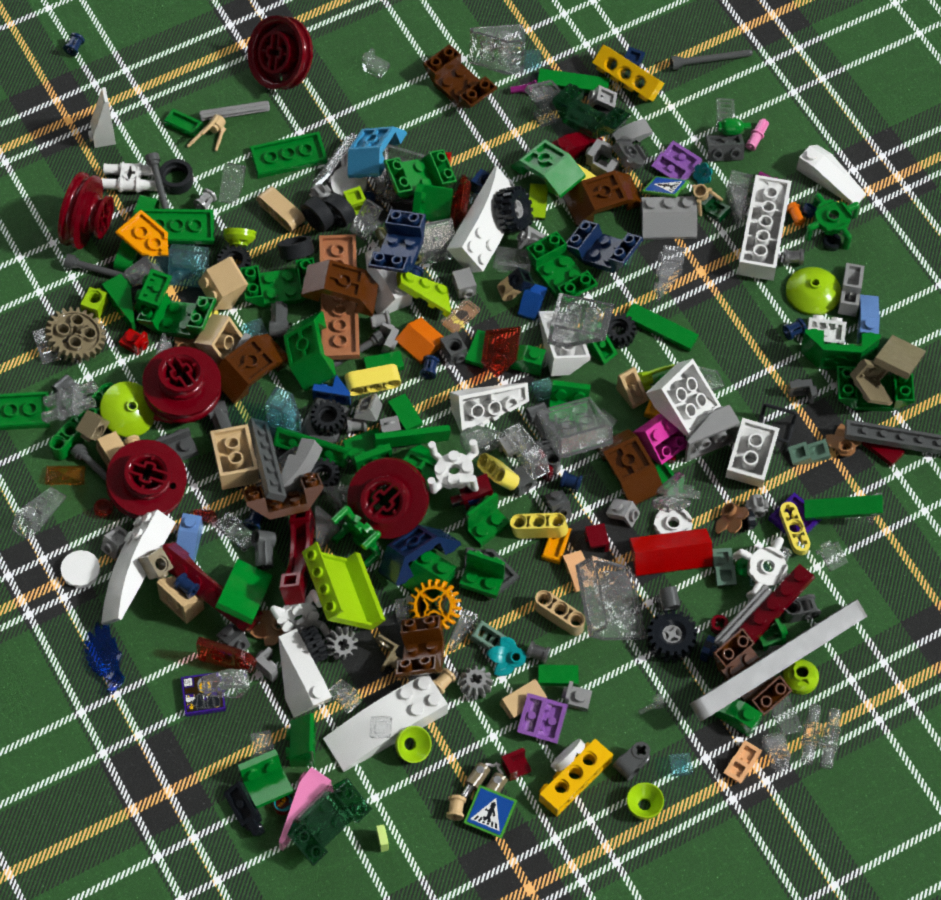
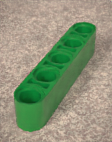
[113,195,159,274]
[49,383,114,460]

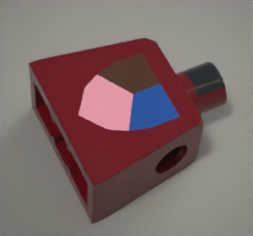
[450,473,493,511]

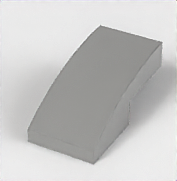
[611,119,654,143]

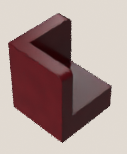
[584,523,609,552]
[501,747,531,781]

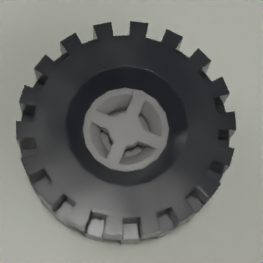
[494,186,533,234]
[646,610,697,663]

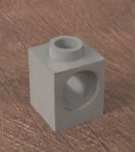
[452,267,477,299]

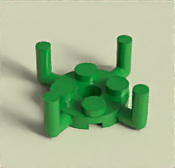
[804,193,860,250]
[330,505,381,569]

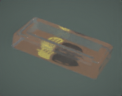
[441,298,480,333]

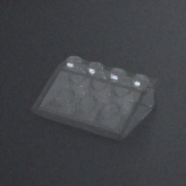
[575,556,646,640]

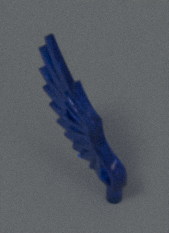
[84,622,125,695]

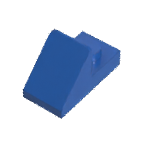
[518,284,547,321]
[312,375,351,406]

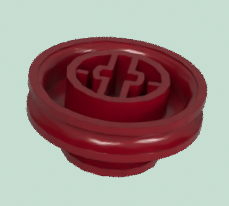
[247,15,313,90]
[58,172,114,249]
[142,346,221,423]
[106,440,187,519]
[347,457,429,539]

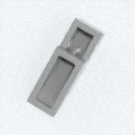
[838,263,865,317]
[281,438,323,495]

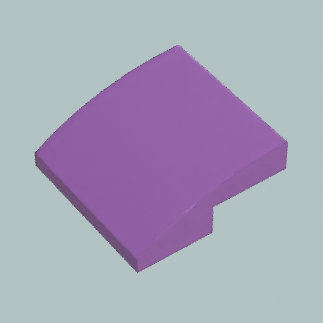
[651,141,702,180]
[517,693,568,744]

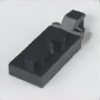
[224,781,265,837]

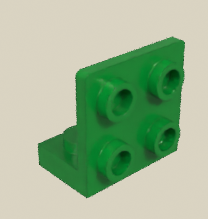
[412,183,453,223]
[134,269,172,316]
[548,380,591,427]
[343,428,392,473]
[465,492,510,548]
[459,550,505,599]
[237,749,294,808]

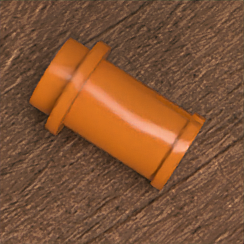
[786,202,806,226]

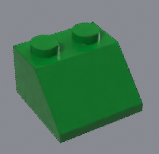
[402,551,457,606]
[286,713,316,767]

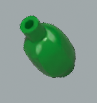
[718,118,751,135]

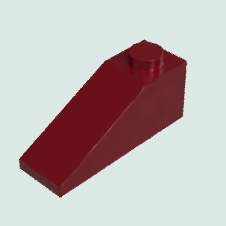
[552,129,603,160]

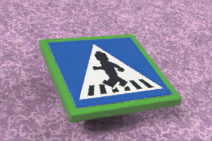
[642,176,689,198]
[464,785,518,839]

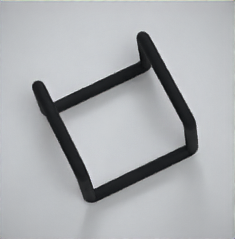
[759,403,797,453]

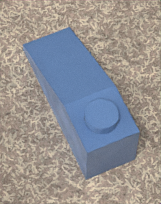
[857,294,880,344]
[173,513,204,576]

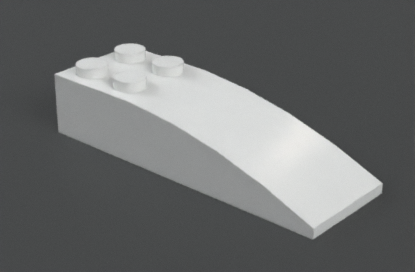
[447,166,514,273]
[737,175,792,281]
[101,509,176,626]
[323,675,448,772]

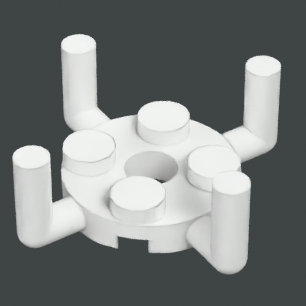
[427,439,479,494]
[733,537,789,599]
[270,589,331,637]

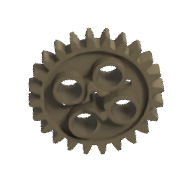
[44,307,106,363]

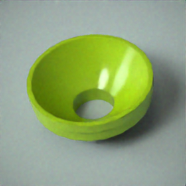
[223,228,257,248]
[782,659,819,695]
[395,726,432,763]
[627,782,664,820]

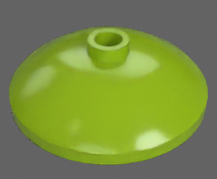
[786,267,841,316]
[100,381,155,438]

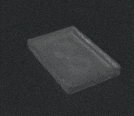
[313,132,358,185]

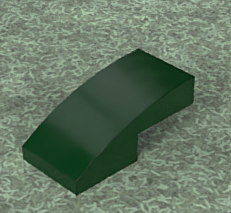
[693,194,731,223]

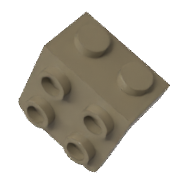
[850,359,893,406]

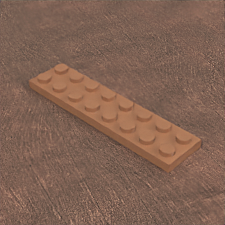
[319,234,360,360]

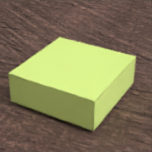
[376,825,389,852]

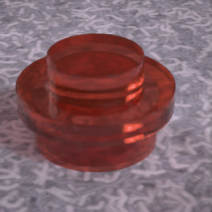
[94,498,113,517]

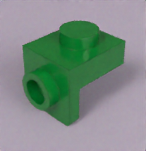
[758,618,788,651]

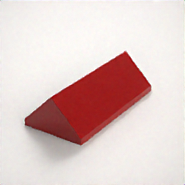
[629,528,713,577]

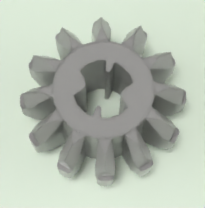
[324,626,358,660]
[459,665,493,700]

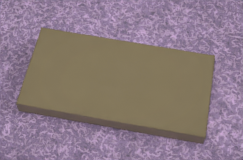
[873,335,926,380]

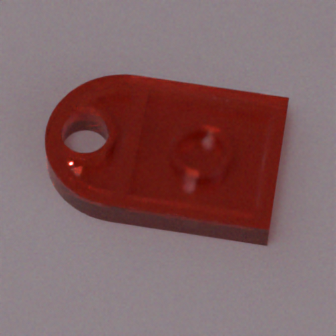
[196,637,257,673]

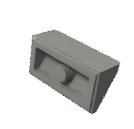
[354,393,382,421]

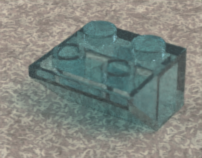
[168,244,209,288]
[265,386,302,433]

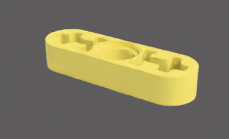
[779,502,810,555]

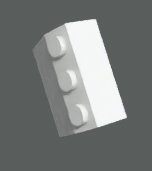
[646,359,721,437]

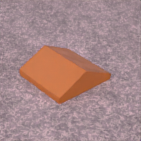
[395,317,444,364]

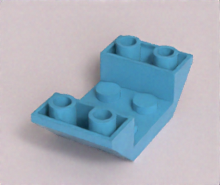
[348,126,407,178]

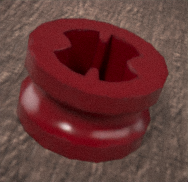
[710,615,729,635]

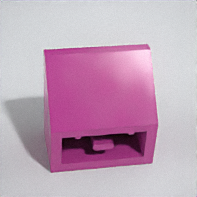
[633,413,687,465]

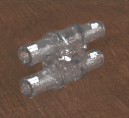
[41,381,98,423]
[801,704,841,769]

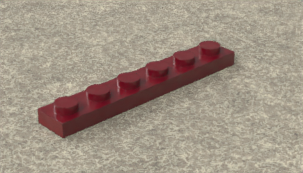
[731,564,815,643]

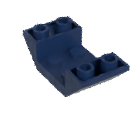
[368,209,426,273]
[566,220,644,273]
[378,525,461,587]

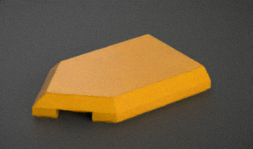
[115,210,169,256]

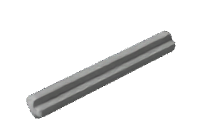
[199,101,270,121]
[715,585,772,647]

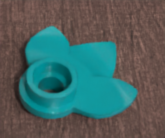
[486,637,526,676]

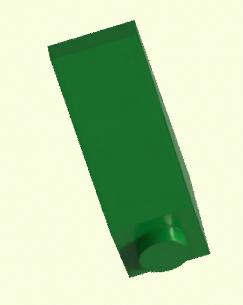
[102,273,136,331]
[486,345,546,377]
[708,689,763,738]

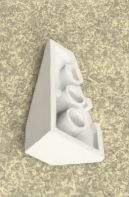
[88,87,116,148]
[796,145,866,204]
[365,247,412,314]
[538,311,591,376]
[450,382,529,433]
[278,628,332,718]

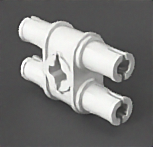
[102,162,159,193]

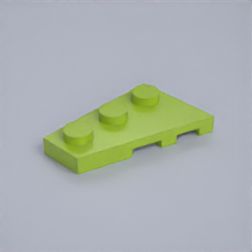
[396,272,451,317]

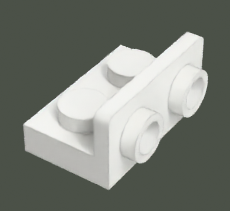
[807,315,847,345]

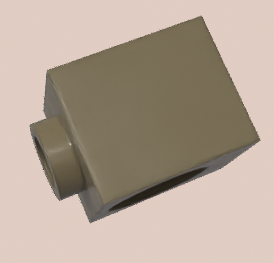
[75,410,110,442]
[138,547,174,580]

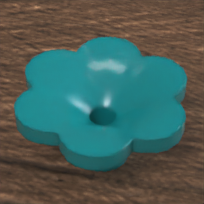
[693,163,713,184]

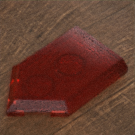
[448,174,471,229]
[481,326,521,378]

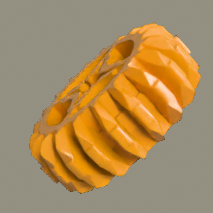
[408,579,462,630]

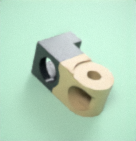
[497,267,535,301]

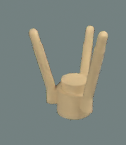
[187,114,226,151]
[692,184,723,217]

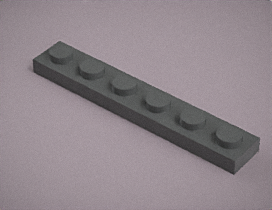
[248,418,286,502]
[845,419,941,455]

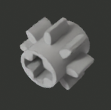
[309,184,332,201]
[745,494,769,518]

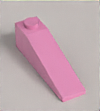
[279,767,332,851]

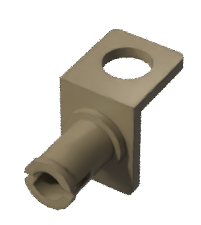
[375,634,403,672]

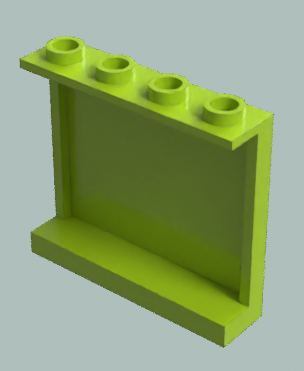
[302,542,386,630]

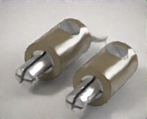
[461,762,508,799]

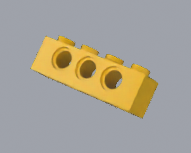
[592,44,665,102]
[539,739,613,817]

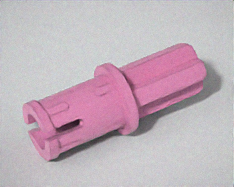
[745,118,769,151]

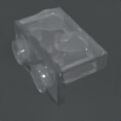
[493,246,532,273]

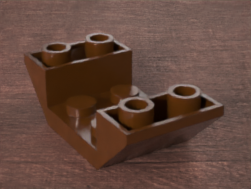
[423,44,497,108]
[563,170,641,227]
[300,260,379,317]
[218,334,289,404]
[595,429,665,505]
[242,472,324,520]
[396,615,445,678]
[713,628,793,716]

